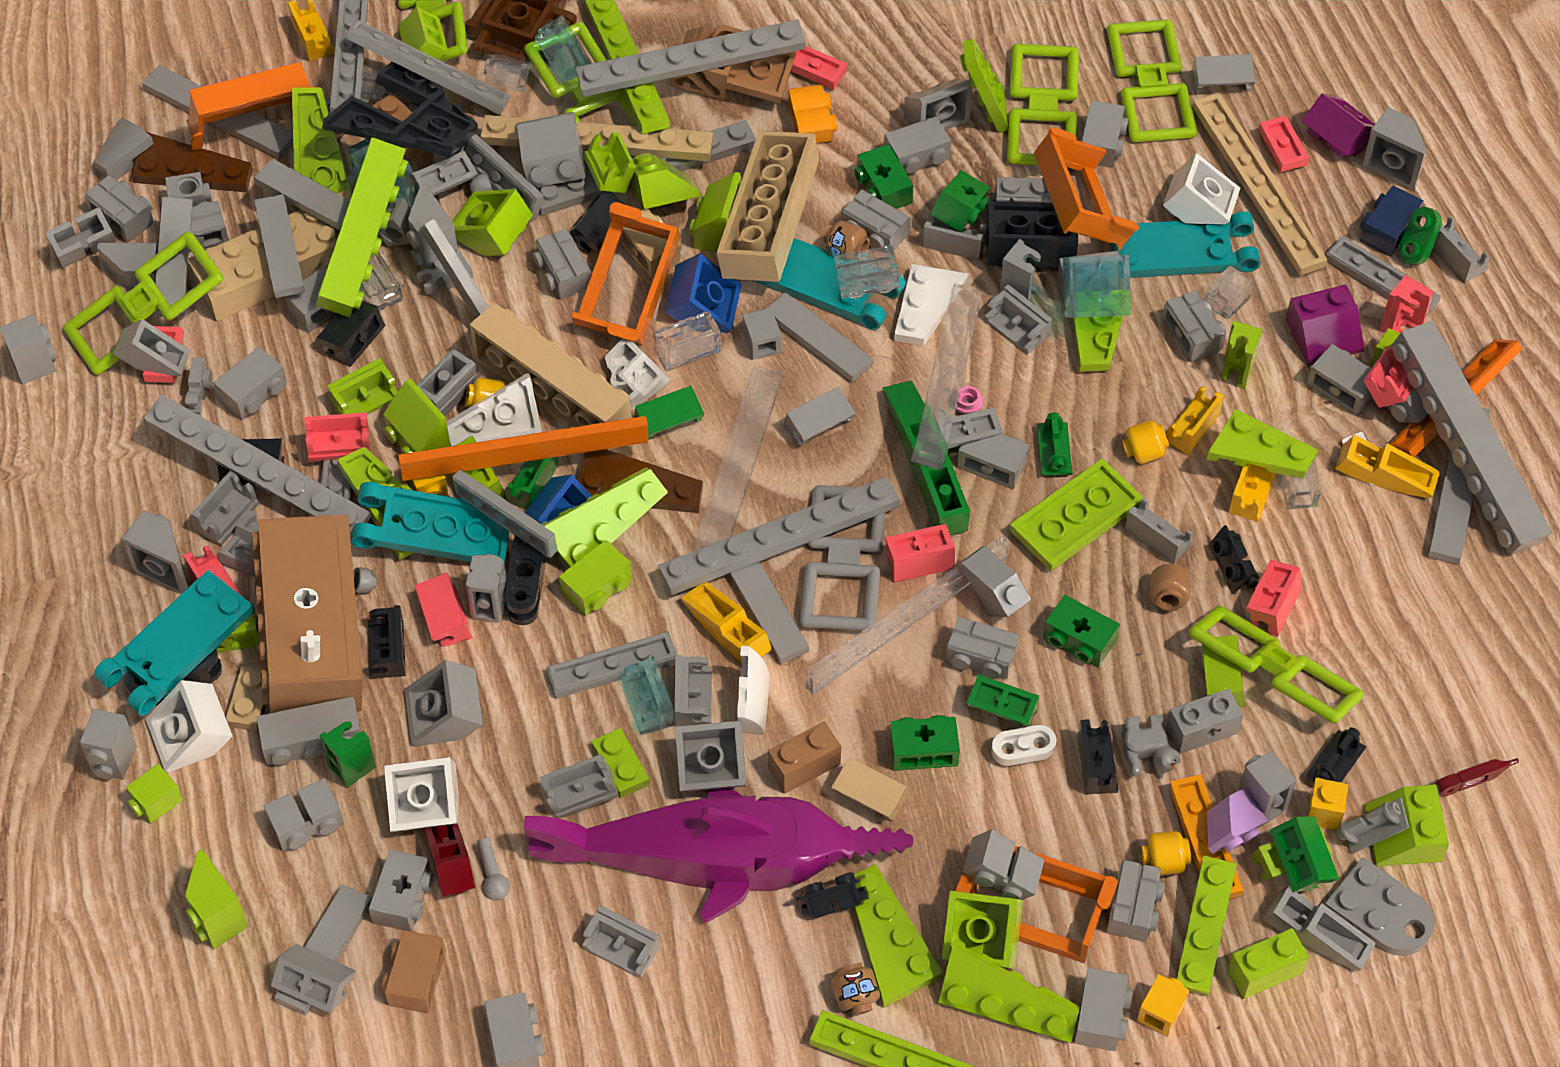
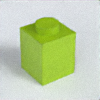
[126,763,183,823]

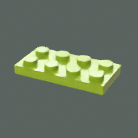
[1009,458,1144,571]

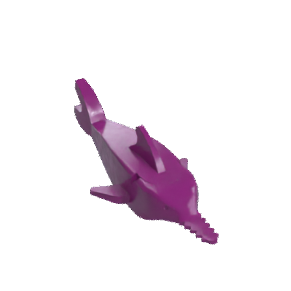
[524,788,914,922]

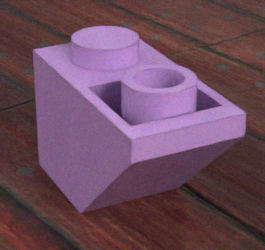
[1207,787,1268,854]

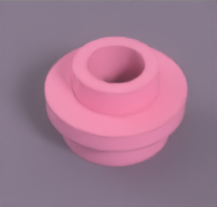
[953,386,983,414]

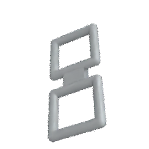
[800,485,885,631]

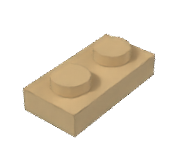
[226,665,266,732]

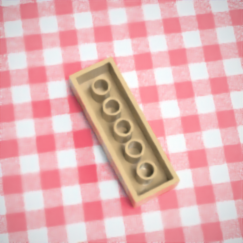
[717,131,819,282]
[187,189,352,321]
[469,302,632,452]

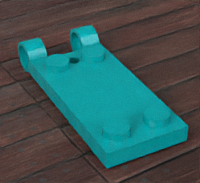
[1111,211,1261,278]
[752,238,906,330]
[351,482,509,564]
[94,570,255,716]

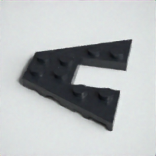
[322,61,478,157]

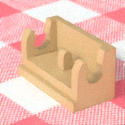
[831,757,909,821]

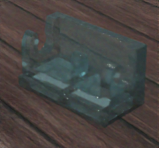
[535,15,591,83]
[621,656,675,735]

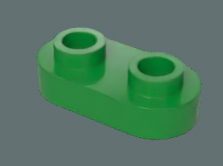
[1399,207,1442,265]

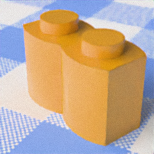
[788,84,837,143]

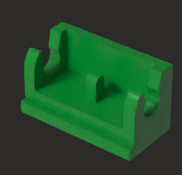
[634,385,704,440]
[503,457,559,510]
[967,674,1039,727]
[319,721,376,788]
[1270,816,1339,893]

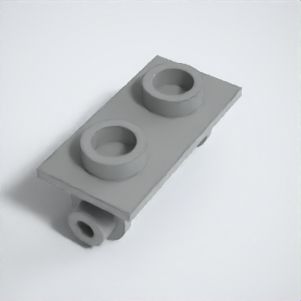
[1337,798,1409,854]

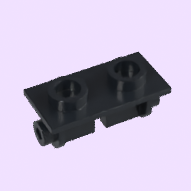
[1209,525,1259,595]
[1305,727,1367,783]
[796,872,869,919]

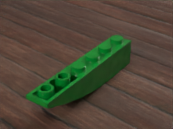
[882,380,970,535]

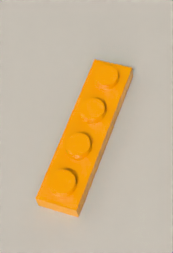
[1169,774,1243,899]

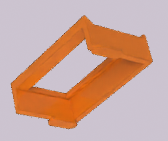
[186,62,315,150]
[1034,127,1139,251]
[571,202,681,346]
[956,846,1118,964]

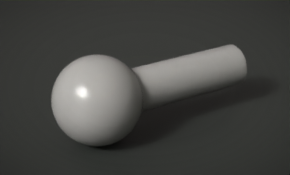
[477,838,510,900]

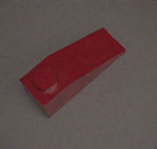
[423,822,475,897]

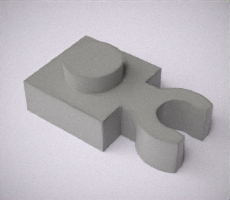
[417,250,473,294]
[185,357,213,414]

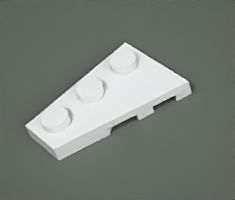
[894,264,970,346]
[447,373,542,446]

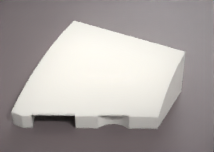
[605,339,671,410]
[737,646,770,734]

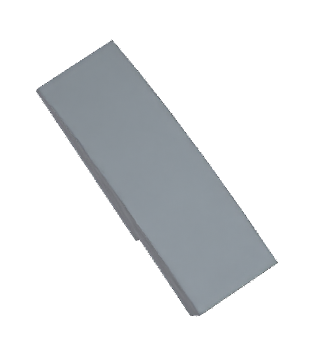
[1262,886,1376,971]

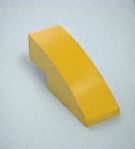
[1335,434,1440,498]
[681,582,772,663]

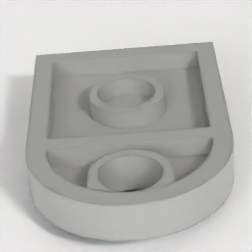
[1325,857,1434,956]

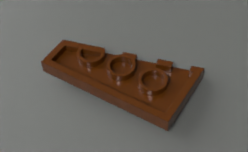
[132,132,253,193]
[578,449,703,513]

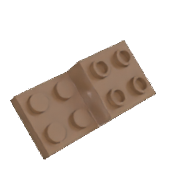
[670,24,796,104]

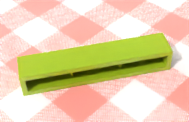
[315,137,408,317]

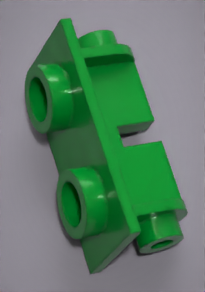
[1037,412,1073,476]

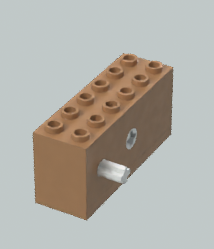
[252,514,362,713]

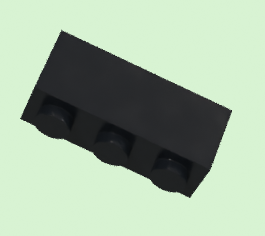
[987,201,1078,269]

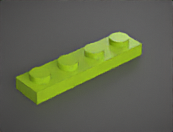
[1177,856,1237,996]

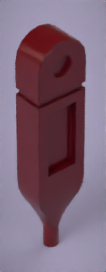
[1435,758,1519,797]

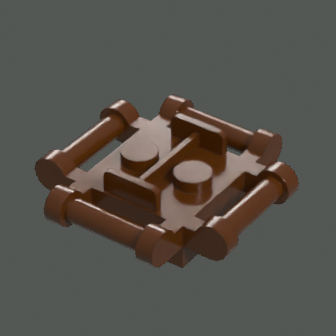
[465,0,577,70]

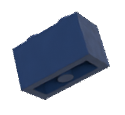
[1360,185,1424,257]

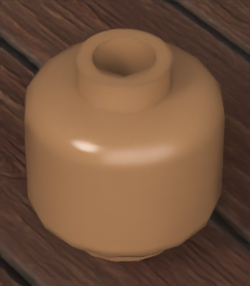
[1149,564,1191,611]

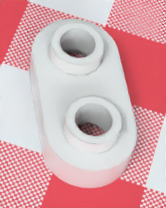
[991,725,1056,766]

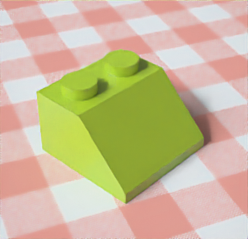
[631,153,701,209]
[689,172,741,253]
[452,189,533,256]
[383,378,451,454]
[1364,784,1449,866]
[185,849,248,949]
[942,891,1023,968]

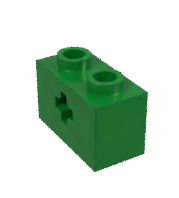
[854,144,914,209]
[931,170,991,232]
[1043,594,1120,668]
[889,715,960,771]

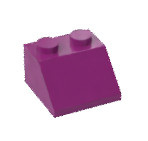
[1302,93,1376,157]
[1285,284,1364,366]

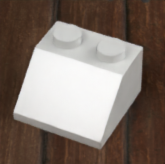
[1163,153,1240,224]
[146,680,233,772]
[384,757,459,832]

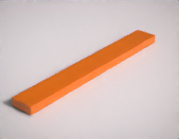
[398,416,648,481]

